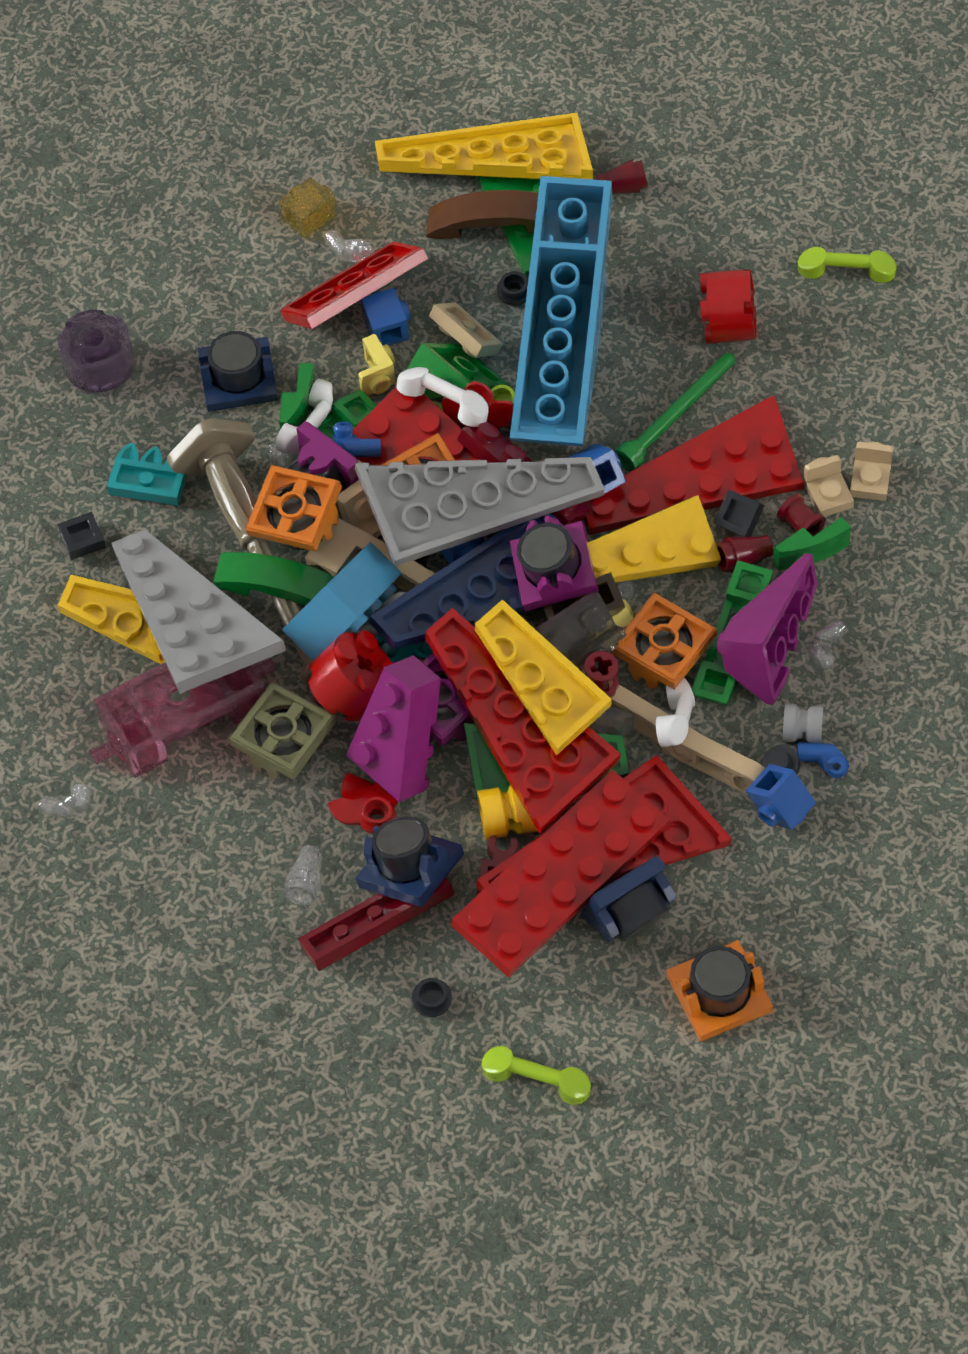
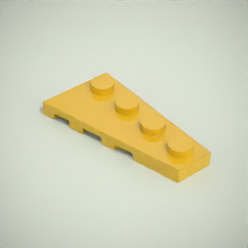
[576,495,721,583]
[58,575,167,668]
[475,600,612,755]

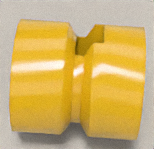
[477,785,538,840]

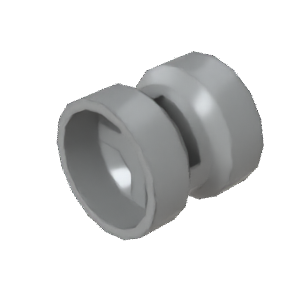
[782,704,823,743]

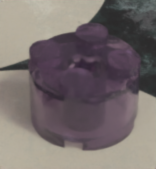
[58,309,135,394]

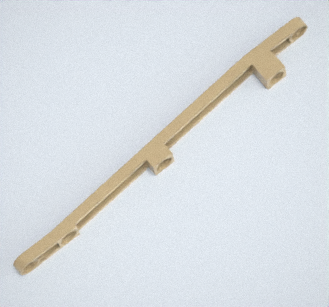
[277,491,765,795]

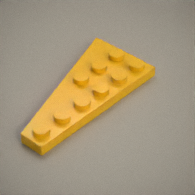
[375,113,594,180]

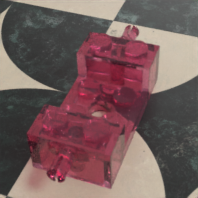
[89,657,277,778]

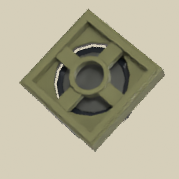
[229,682,336,780]

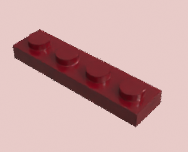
[457,422,589,526]
[298,878,455,971]

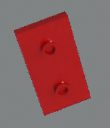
[280,241,428,329]

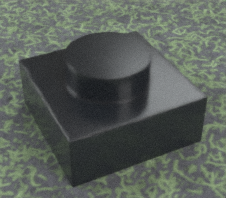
[713,489,765,537]
[57,512,106,560]

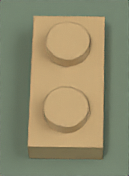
[428,302,503,358]

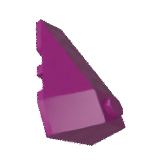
[717,553,818,705]

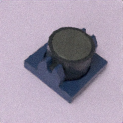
[198,331,278,412]
[355,816,464,907]
[581,856,677,943]

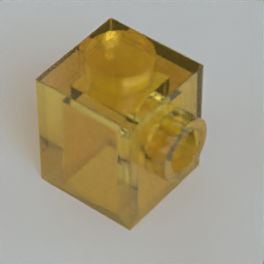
[280,177,336,239]

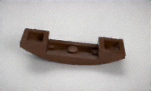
[426,190,539,239]

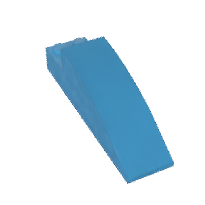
[510,176,613,447]

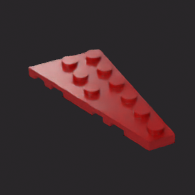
[353,387,502,531]
[582,395,804,535]
[425,608,621,834]
[476,755,732,892]

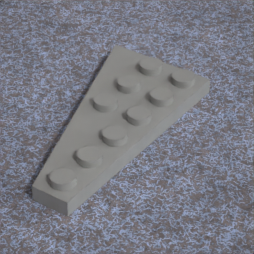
[355,457,605,566]
[111,530,286,694]

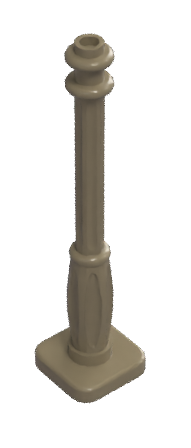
[167,418,320,704]

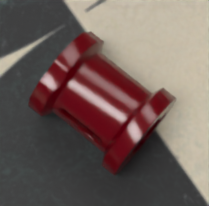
[777,493,826,537]
[584,651,619,698]

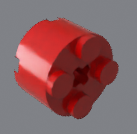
[700,269,757,344]
[308,630,393,721]

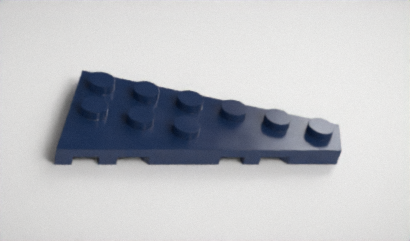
[369,513,577,650]

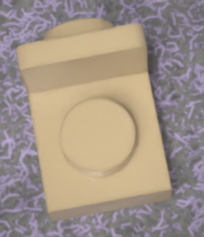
[850,442,893,501]
[803,455,854,516]
[336,480,381,538]

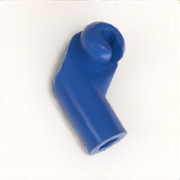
[332,421,381,457]
[797,742,849,778]

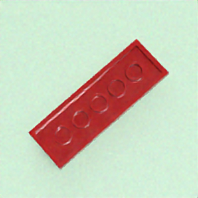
[451,770,670,978]

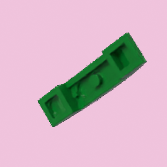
[213,552,334,605]
[692,560,774,707]

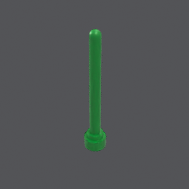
[614,353,735,472]

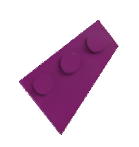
[346,655,441,802]

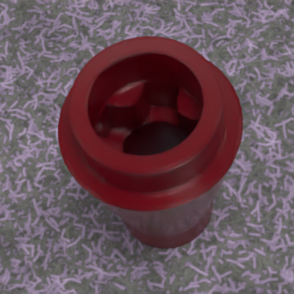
[595,159,648,194]
[716,535,773,573]

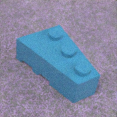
[282,541,402,661]

